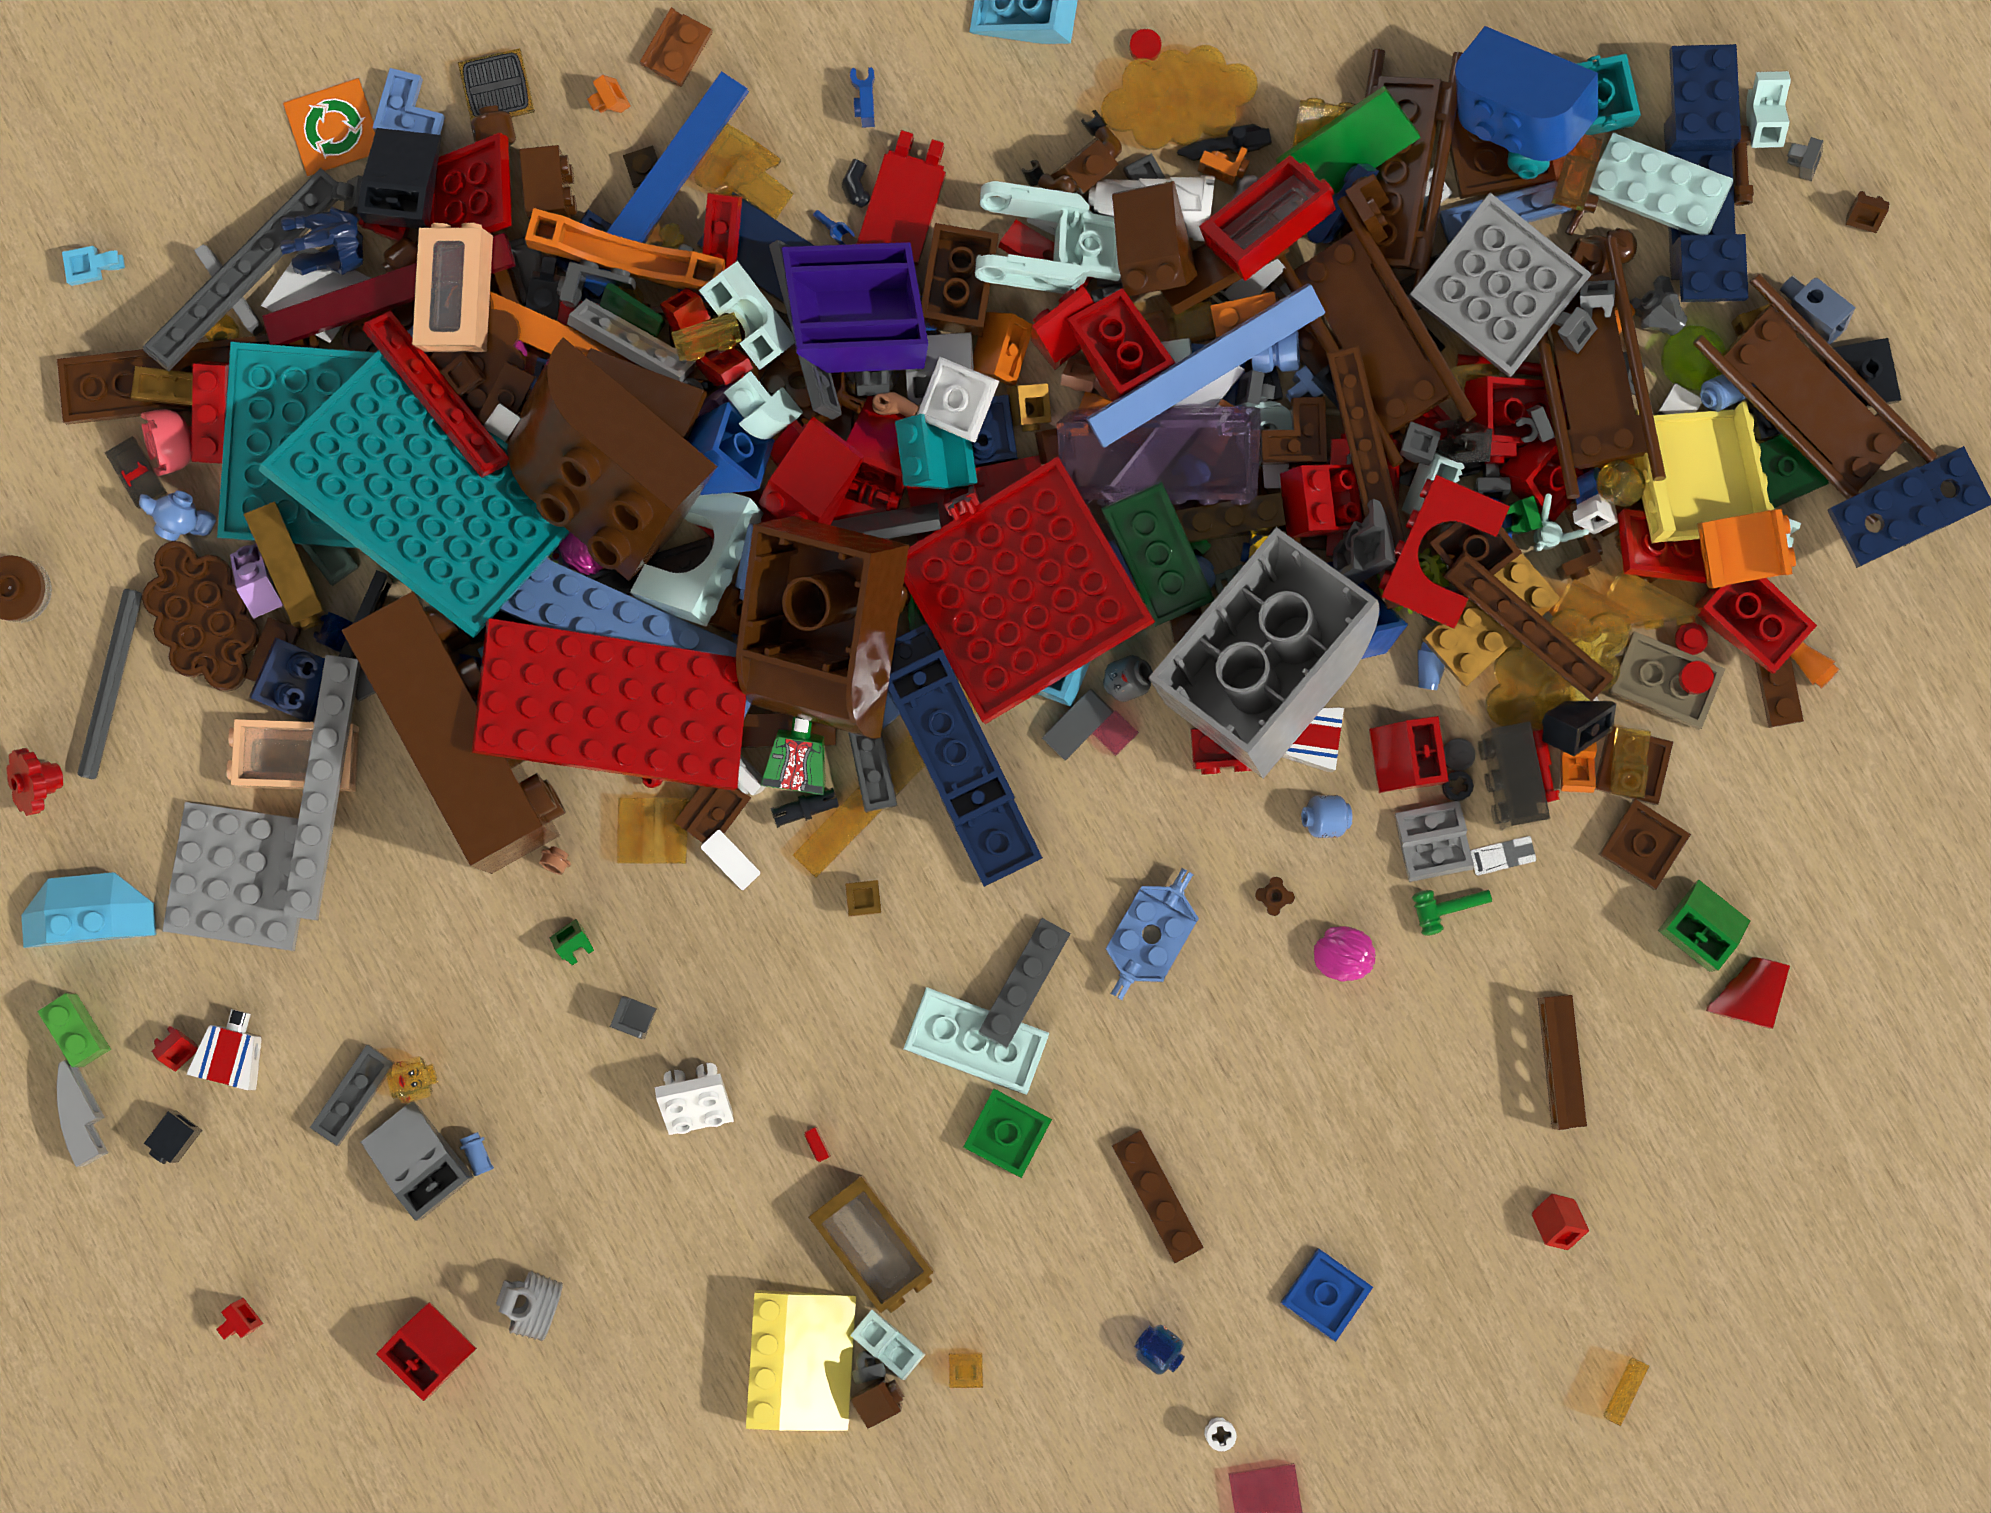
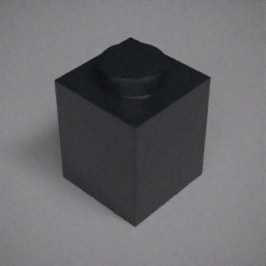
[144,1111,203,1164]

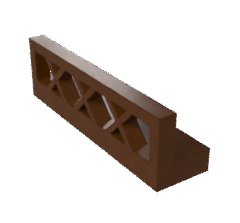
[1537,995,1587,1130]

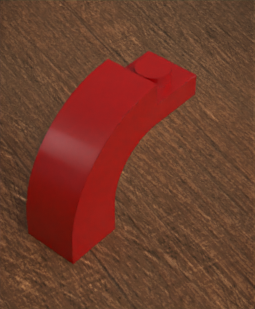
[660,288,753,387]

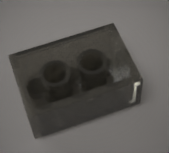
[1478,721,1550,831]

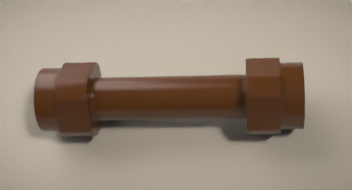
[1734,125,1754,206]

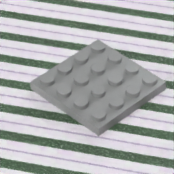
[1408,193,1592,377]
[162,802,300,951]

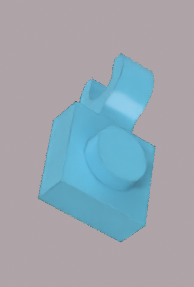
[62,246,125,286]

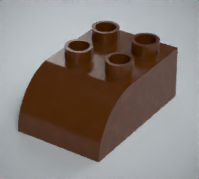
[507,337,718,581]

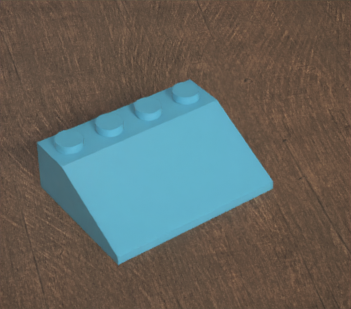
[969,0,1078,44]

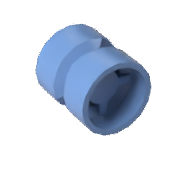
[1252,330,1300,373]

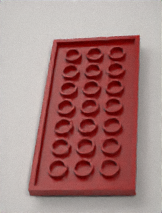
[472,618,746,790]

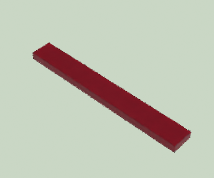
[262,233,516,346]

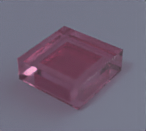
[1093,710,1139,757]

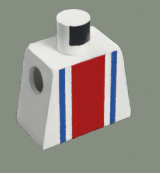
[1282,708,1344,772]
[187,1009,261,1090]

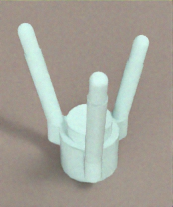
[1534,493,1589,552]

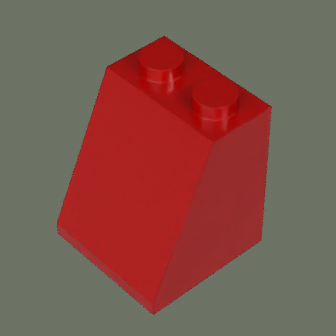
[846,396,927,496]

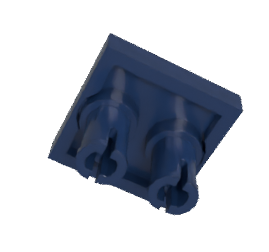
[972,394,1018,466]
[249,637,325,722]

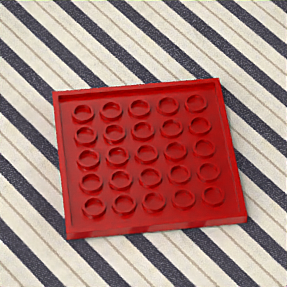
[904,456,1155,725]

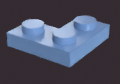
[373,68,445,135]

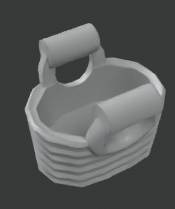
[496,1271,563,1341]

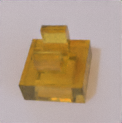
[949,1353,983,1388]

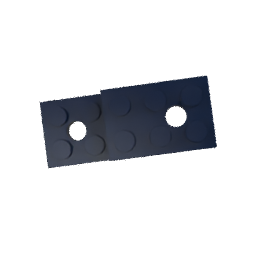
[1827,446,1991,568]

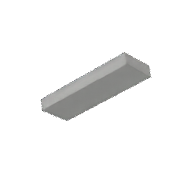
[194,244,264,336]

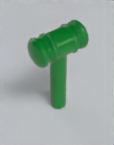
[1412,890,1492,936]

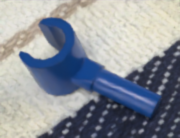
[813,210,855,245]

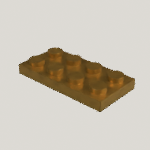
[1421,553,1561,687]

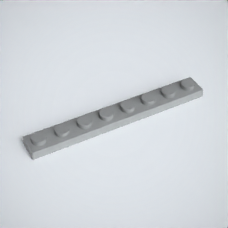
[283,655,360,921]

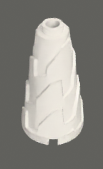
[1088,175,1215,241]

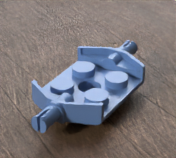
[1105,868,1199,1000]

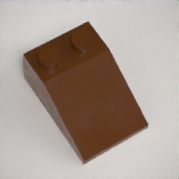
[1112,181,1198,296]

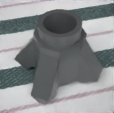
[1630,275,1688,336]

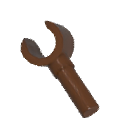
[1565,193,1599,236]

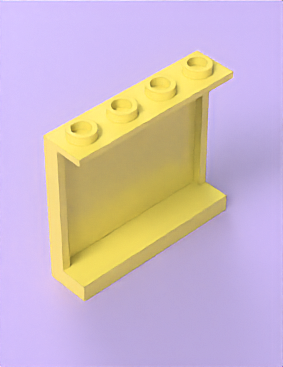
[1634,401,1774,543]

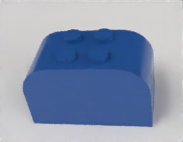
[1455,26,1598,161]

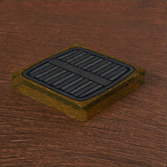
[458,48,535,120]

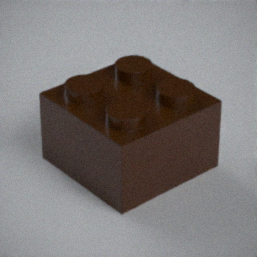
[520,145,577,220]
[1426,521,1522,575]

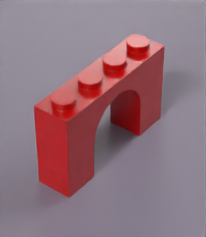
[1378,475,1510,629]

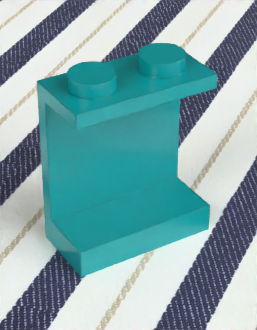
[895,414,977,490]

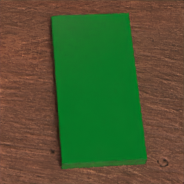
[1276,86,1421,201]

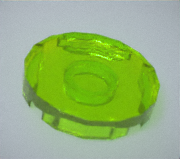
[1661,325,1726,391]

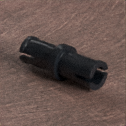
[770,787,839,828]

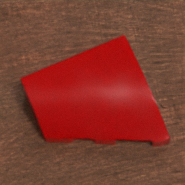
[1706,957,1790,1029]

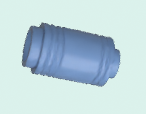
[1700,374,1747,412]

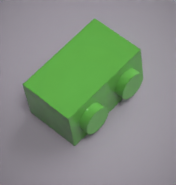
[37,993,111,1067]

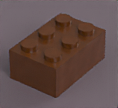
[921,223,999,337]

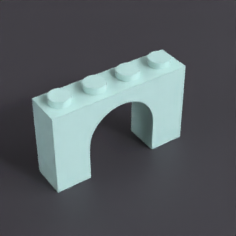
[630,493,764,626]

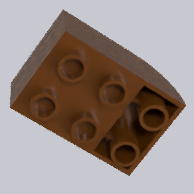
[736,516,909,739]

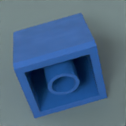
[688,401,775,495]

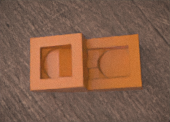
[1560,742,1597,793]

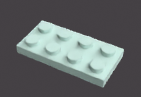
[1586,133,1733,235]

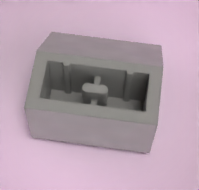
[906,332,974,405]

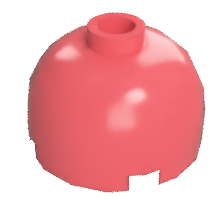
[141,409,192,476]

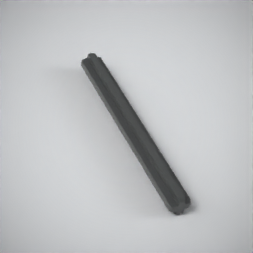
[77,589,142,779]

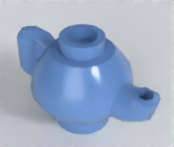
[139,491,216,541]

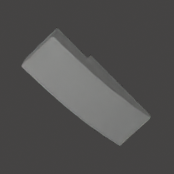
[57,1060,108,1167]

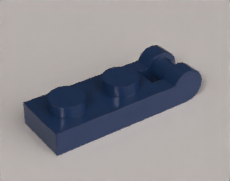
[1307,164,1379,243]

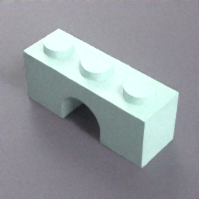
[699,261,795,370]

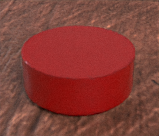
[1129,29,1162,63]
[1679,661,1714,695]

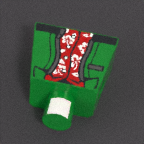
[761,716,826,795]

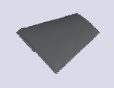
[1333,499,1396,585]

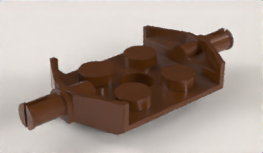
[733,342,864,421]

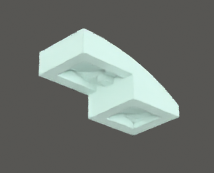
[850,1310,926,1380]

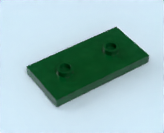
[1759,434,1829,508]
[1101,480,1215,627]

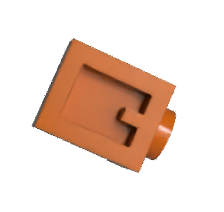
[1198,147,1250,186]

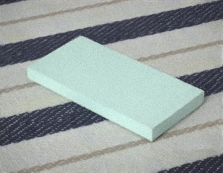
[904,987,1049,1095]

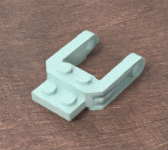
[975,181,1121,294]

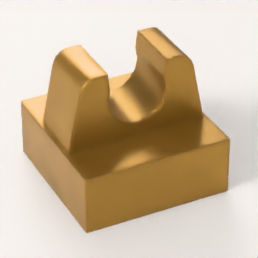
[845,880,882,917]

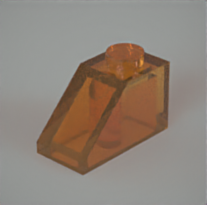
[1551,134,1603,211]

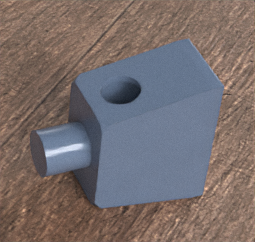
[1780,276,1856,345]

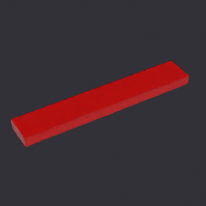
[362,310,510,478]

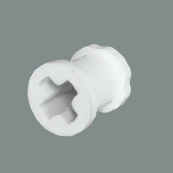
[1204,1417,1236,1451]

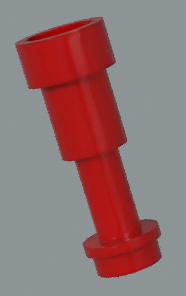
[1522,730,1560,804]

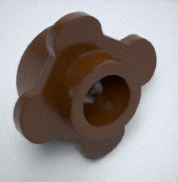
[1255,877,1295,916]

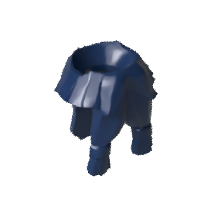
[280,207,364,276]

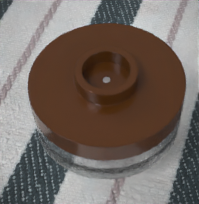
[0,555,52,623]

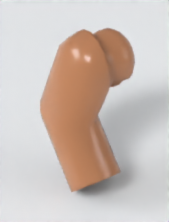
[872,392,920,418]

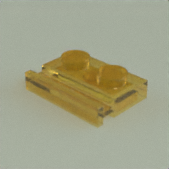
[671,312,742,361]

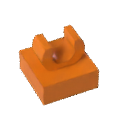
[587,75,631,113]

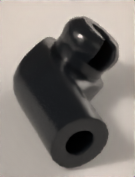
[842,159,870,208]

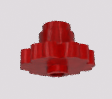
[6,748,63,816]

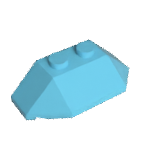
[21,872,156,948]

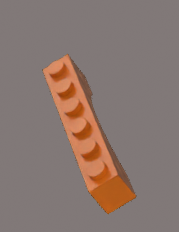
[525,208,725,295]

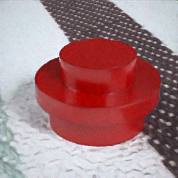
[1675,623,1708,655]

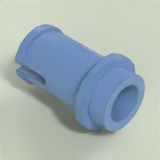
[459,1132,494,1177]

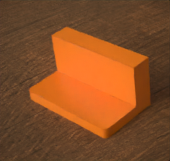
[973,312,1033,386]

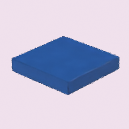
[1280,1248,1373,1342]

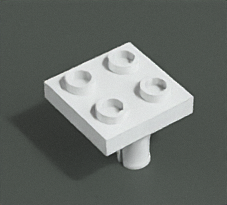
[655,1063,734,1135]

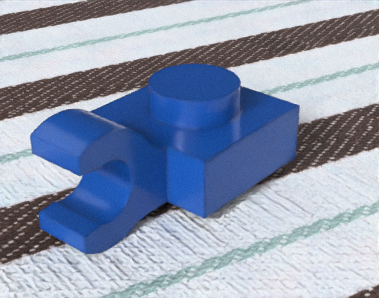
[850,67,875,128]

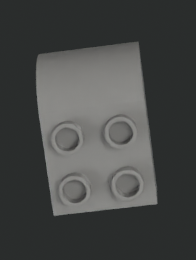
[1149,527,1379,779]

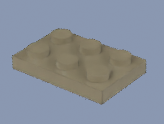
[1608,631,1725,730]

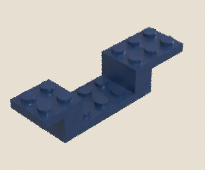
[1664,44,1749,302]
[888,624,1043,887]

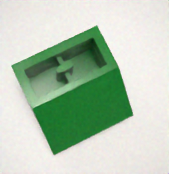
[1658,880,1751,972]

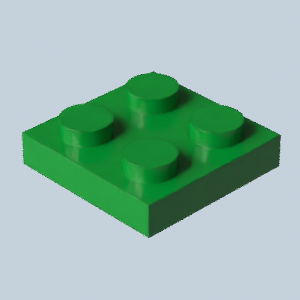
[963,1089,1052,1178]

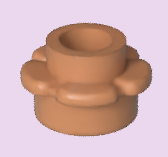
[539,846,571,875]

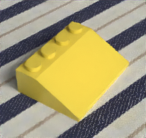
[746,1290,856,1431]

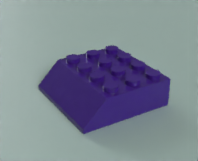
[781,242,928,373]

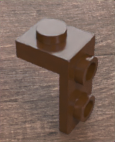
[1556,502,1603,582]

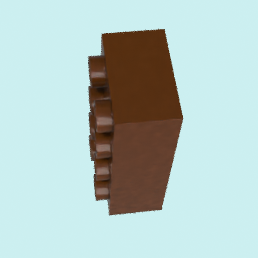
[342,591,566,874]

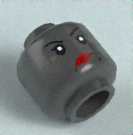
[1103,655,1153,702]

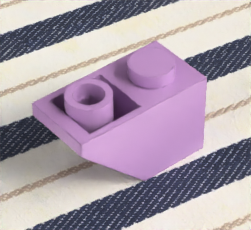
[230,543,284,618]

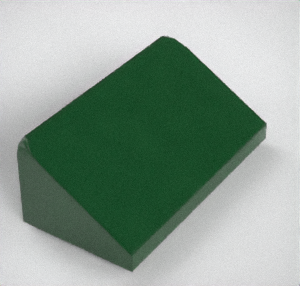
[600,283,666,338]

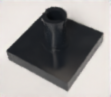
[1823,338,1902,408]

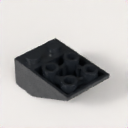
[357,128,441,229]

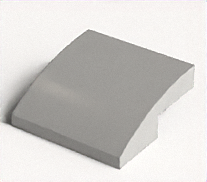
[1395,801,1474,882]

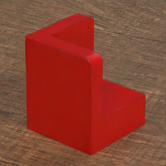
[1532,1194,1589,1250]

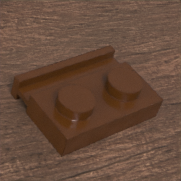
[673,786,751,844]

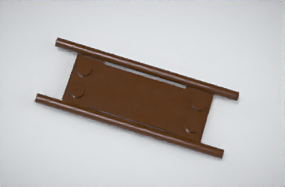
[1340,49,1463,304]
[1278,195,1477,467]
[1537,237,1666,499]
[1693,273,1937,524]

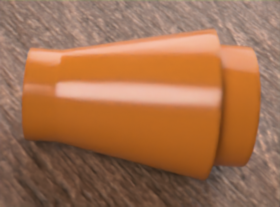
[1790,642,1840,689]

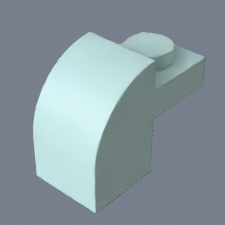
[1746,71,1791,148]
[723,371,803,439]

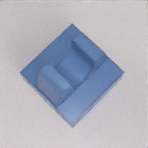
[1286,366,1324,402]

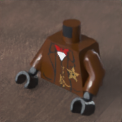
[1021,110,1122,195]

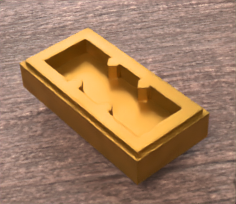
[131,366,193,407]

